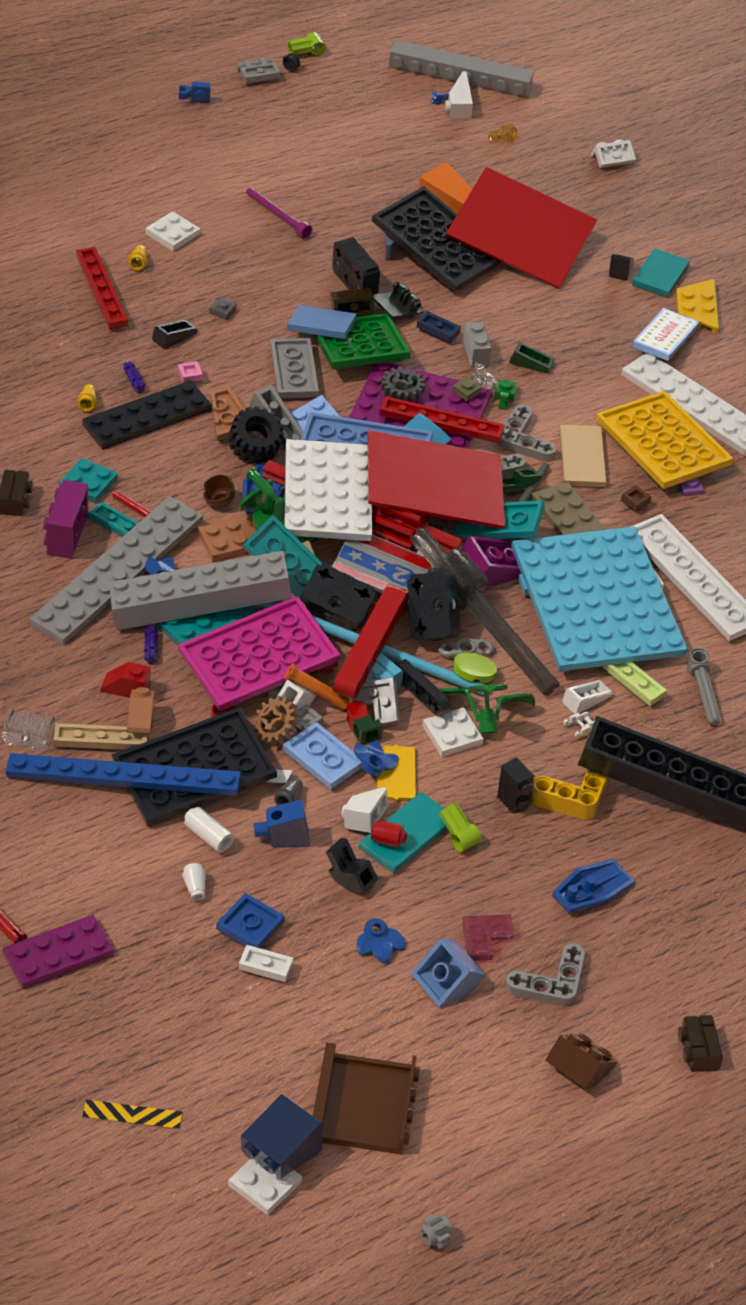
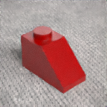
[100,662,151,698]

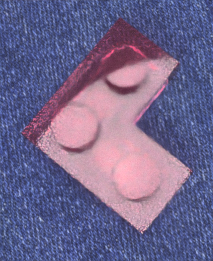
[462,914,514,961]

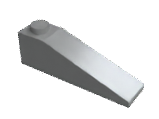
[249,385,303,448]

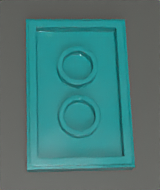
[632,248,690,297]

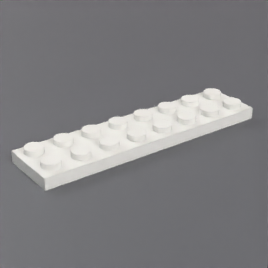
[621,353,746,456]
[631,514,746,641]

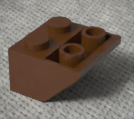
[545,1033,617,1089]

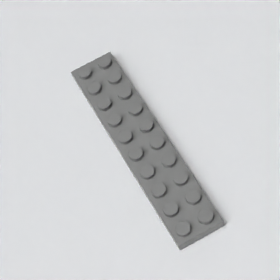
[29,496,203,645]

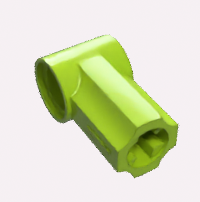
[287,32,326,56]
[439,803,482,853]

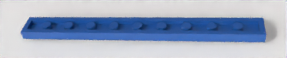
[5,753,241,796]

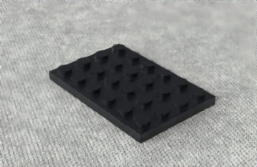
[371,186,502,292]
[112,707,277,827]

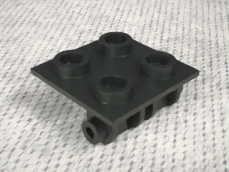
[372,281,423,318]

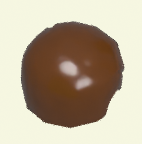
[203,474,235,508]

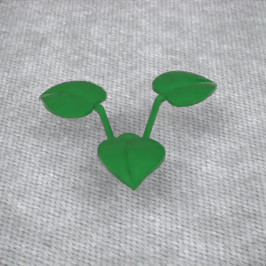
[439,684,535,734]

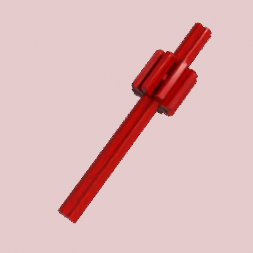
[262,460,463,557]

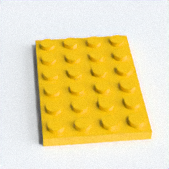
[596,391,733,489]

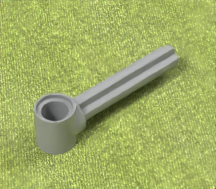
[687,648,721,726]

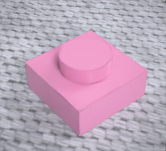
[178,361,203,383]

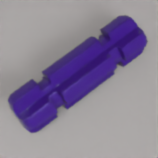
[123,361,145,393]
[144,625,158,664]

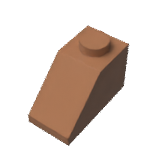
[127,687,155,733]

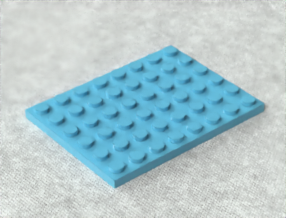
[511,526,687,672]

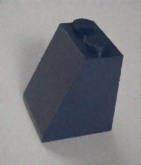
[241,1094,322,1178]

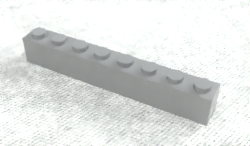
[389,40,534,97]

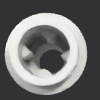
[182,863,206,901]

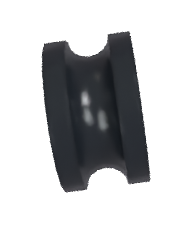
[282,53,300,71]

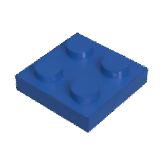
[216,893,285,948]

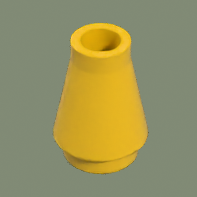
[128,245,147,270]
[76,384,97,412]

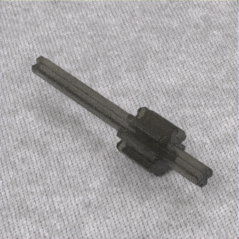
[410,528,559,696]

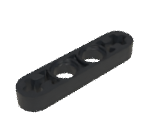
[394,659,451,716]

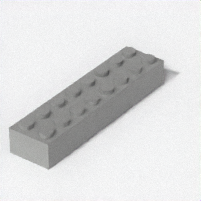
[109,551,292,630]

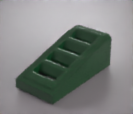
[509,341,555,373]

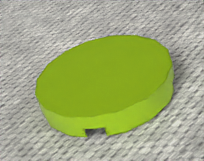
[452,652,497,683]

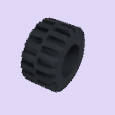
[228,406,284,464]

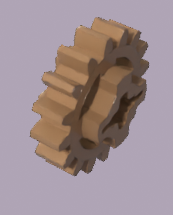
[253,696,300,746]

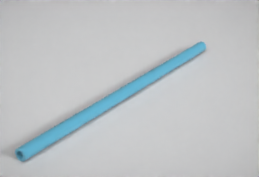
[258,601,487,696]

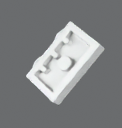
[591,139,636,168]

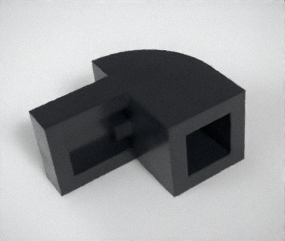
[326,838,378,893]

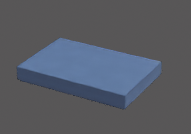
[287,305,356,339]

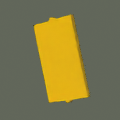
[377,744,416,802]

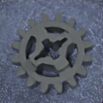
[381,366,425,401]

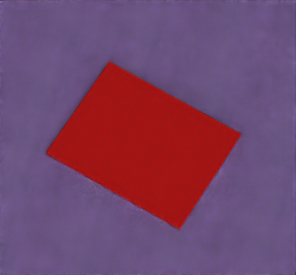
[446,167,598,289]
[367,430,505,529]

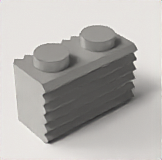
[463,322,492,368]

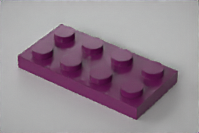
[3,914,114,989]

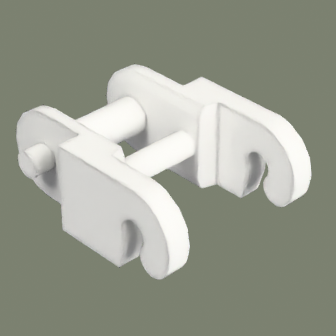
[563,712,594,739]

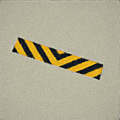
[82,1100,182,1129]

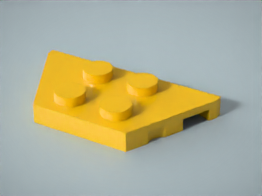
[676,279,719,334]

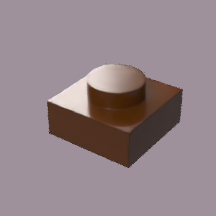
[621,485,651,511]

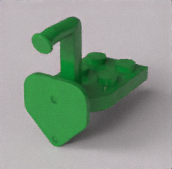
[238,468,318,544]

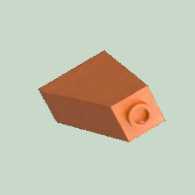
[419,162,472,214]

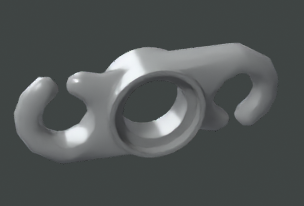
[438,638,494,659]

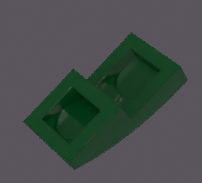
[502,468,542,494]

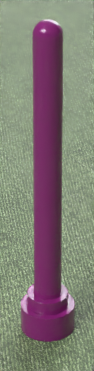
[246,188,313,239]

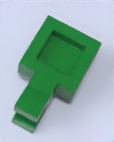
[494,379,517,410]

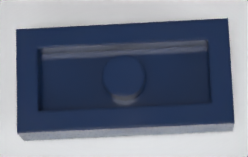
[416,311,461,343]

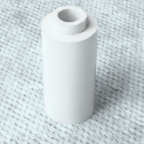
[184,807,234,853]

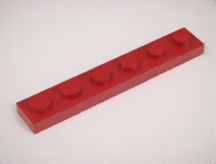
[76,247,128,329]
[380,396,505,444]

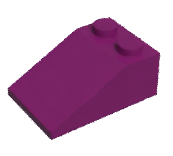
[457,536,521,586]

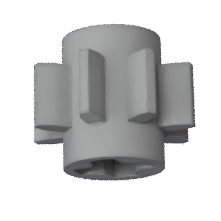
[420,1214,453,1249]

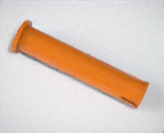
[284,663,350,710]

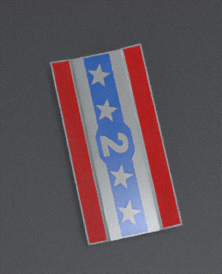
[332,535,472,608]

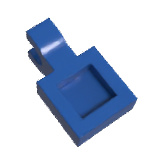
[179,82,211,103]

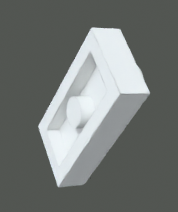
[239,945,293,982]

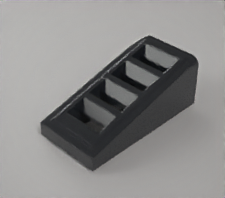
[152,319,198,348]

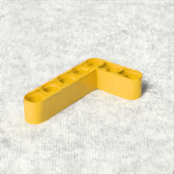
[530,769,609,820]

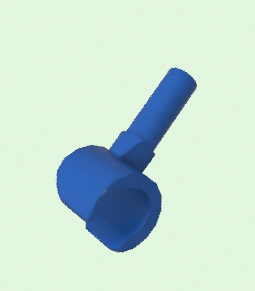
[430,91,449,105]

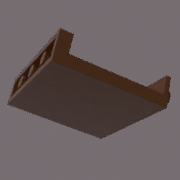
[313,1042,420,1155]

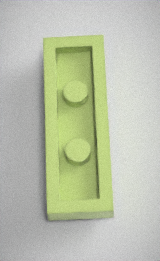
[603,662,667,706]

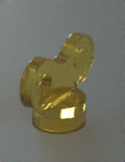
[488,124,517,141]

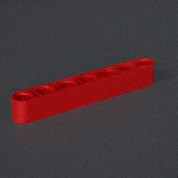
[333,584,409,699]

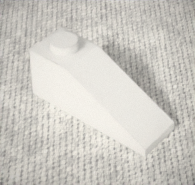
[445,71,473,119]

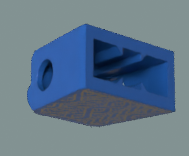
[254,800,310,848]

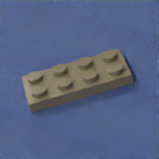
[531,482,606,535]

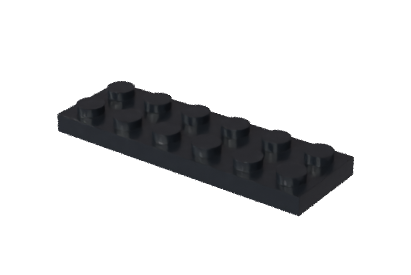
[82,380,211,450]

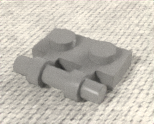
[236,57,280,84]

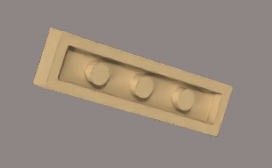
[53,723,148,750]

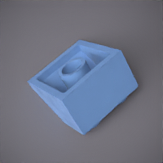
[411,937,485,1008]

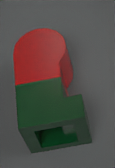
[346,700,383,745]

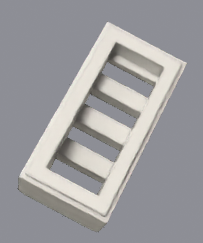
[562,680,613,714]

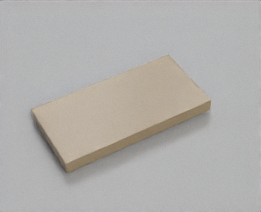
[560,424,606,488]

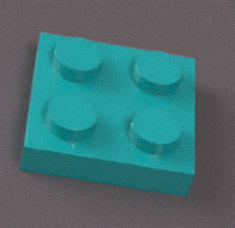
[59,458,118,504]

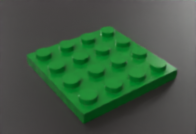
[314,313,411,370]

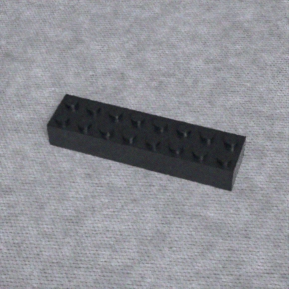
[578,716,746,831]

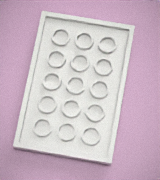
[284,439,372,541]

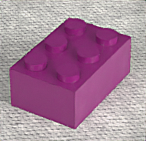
[43,480,89,559]

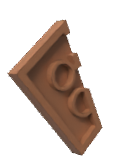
[211,386,252,441]

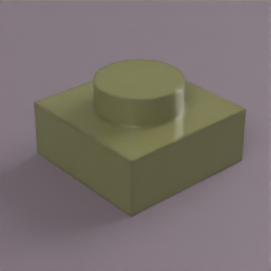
[452,377,482,402]

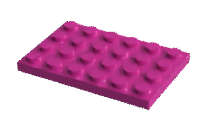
[178,596,340,711]

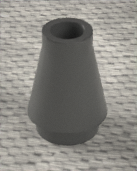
[274,777,303,806]

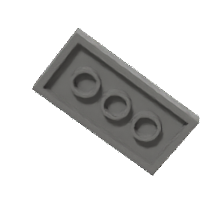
[270,338,319,399]

